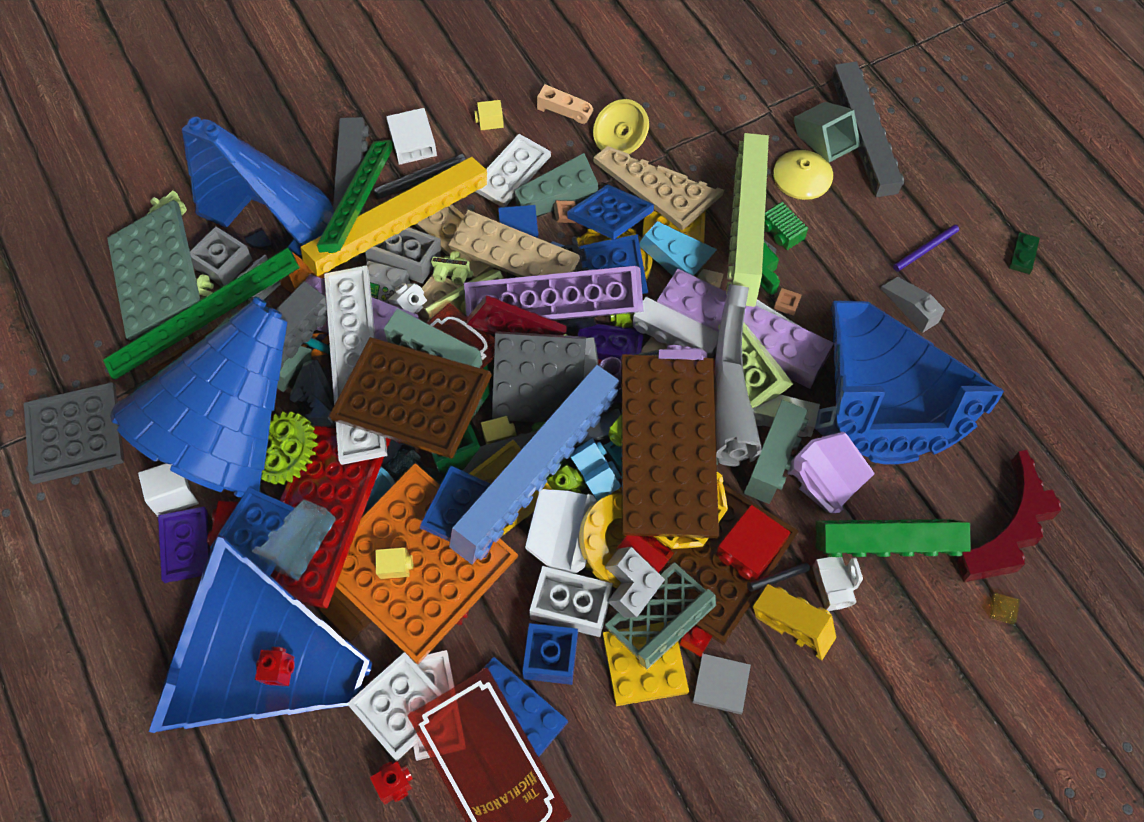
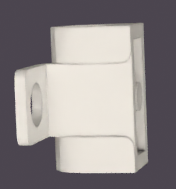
[812,557,863,611]

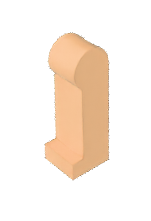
[537,84,593,124]

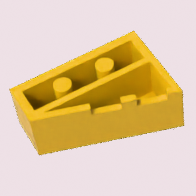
[753,584,836,660]

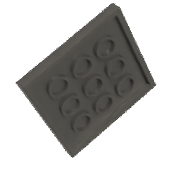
[492,331,586,423]
[24,382,124,484]

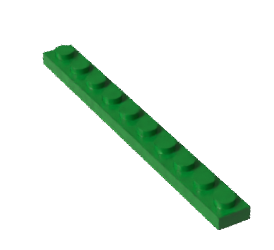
[317,140,394,253]
[103,248,300,380]

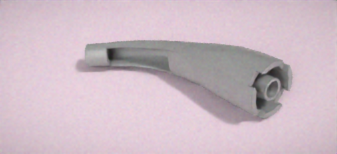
[714,284,762,466]

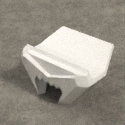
[525,489,597,574]

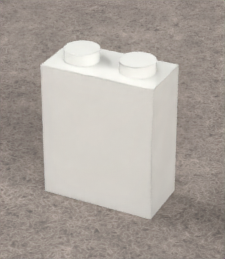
[386,108,437,165]

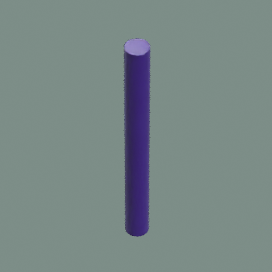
[893,225,959,272]

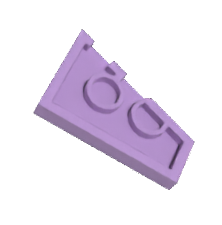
[659,345,708,360]

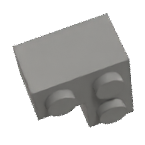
[605,547,665,618]

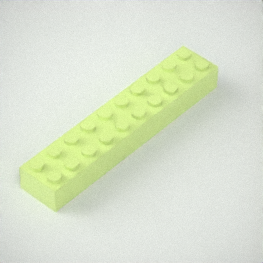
[726,133,769,307]

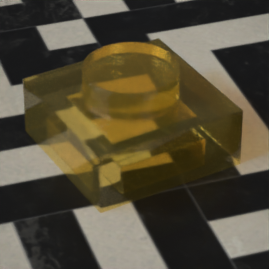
[990,593,1020,625]

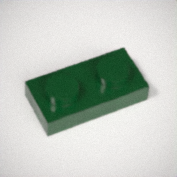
[1009,232,1040,275]

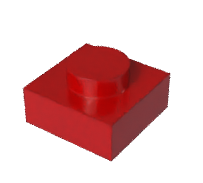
[679,625,712,657]

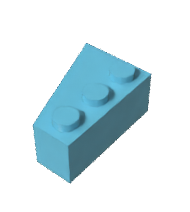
[640,221,717,276]

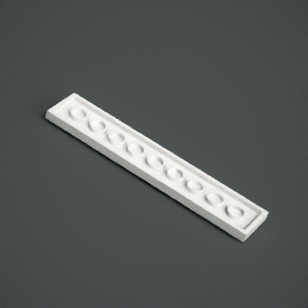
[324,266,387,465]

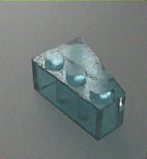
[252,500,336,581]

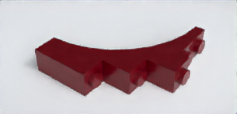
[956,450,1061,582]

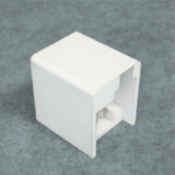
[138,463,199,517]

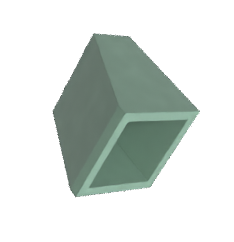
[794,102,861,162]

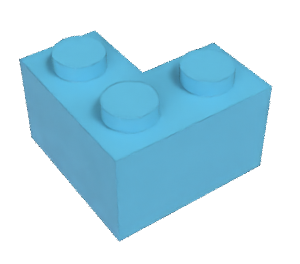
[571,438,622,501]

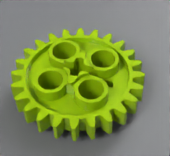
[261,411,318,485]

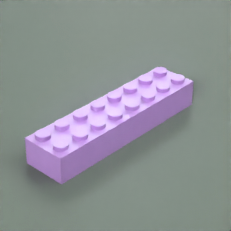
[464,266,644,327]
[657,269,834,389]

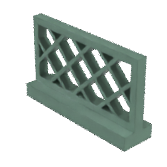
[605,562,716,670]

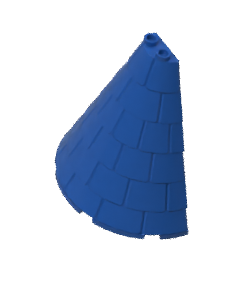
[182,117,335,260]
[110,297,288,498]
[831,301,1004,464]
[149,535,372,733]

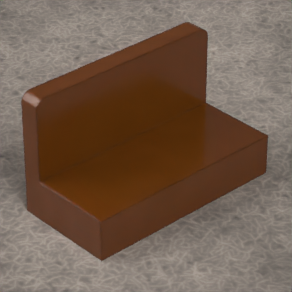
[319,587,372,641]

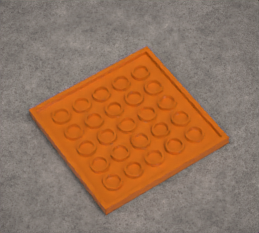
[336,463,518,665]

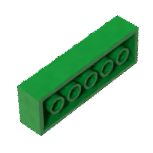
[816,519,971,557]

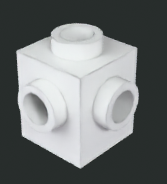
[388,283,427,314]

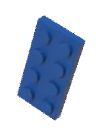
[462,657,568,761]

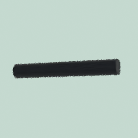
[747,562,810,592]

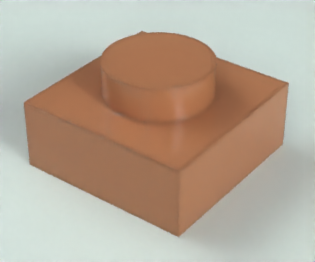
[553,200,576,223]
[774,288,802,316]

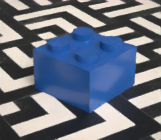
[523,623,578,685]

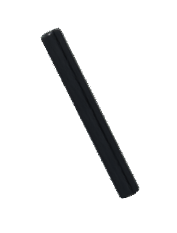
[374,154,466,199]

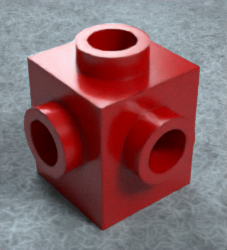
[255,647,295,686]
[370,761,413,804]

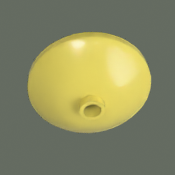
[593,99,649,154]
[773,150,833,200]

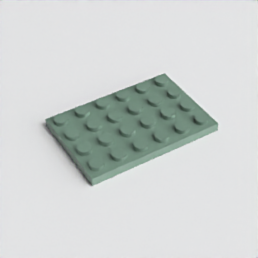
[107,200,201,341]

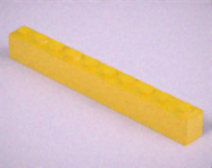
[301,157,487,277]

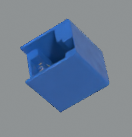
[498,205,538,238]

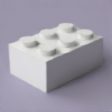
[530,566,613,637]

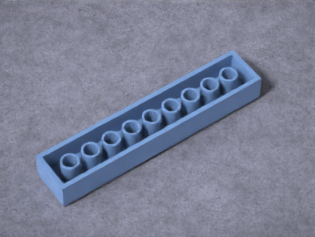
[449,365,619,564]

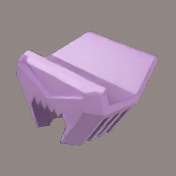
[788,432,875,513]

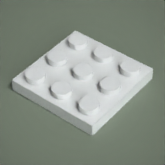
[347,652,454,761]

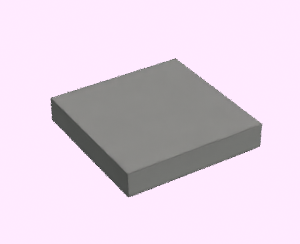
[693,654,751,714]

